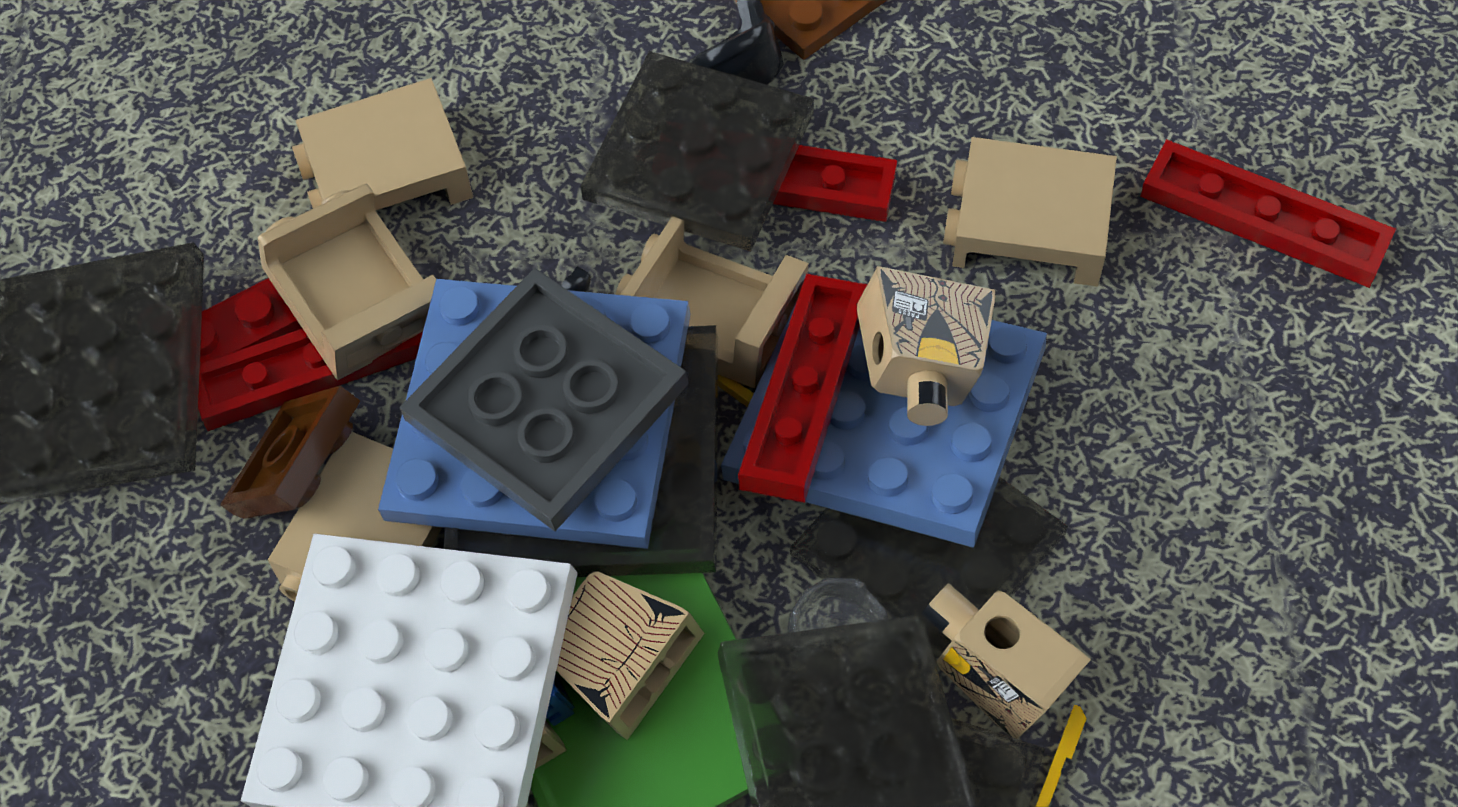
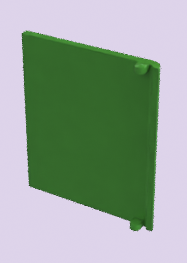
[531,519,801,807]

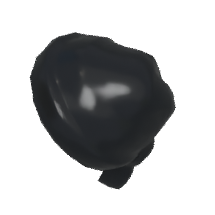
[689,0,784,94]

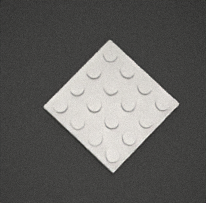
[241,534,578,807]

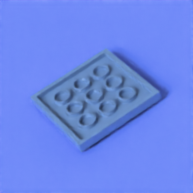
[378,279,691,549]
[721,301,1047,548]

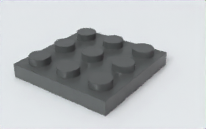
[399,268,689,532]

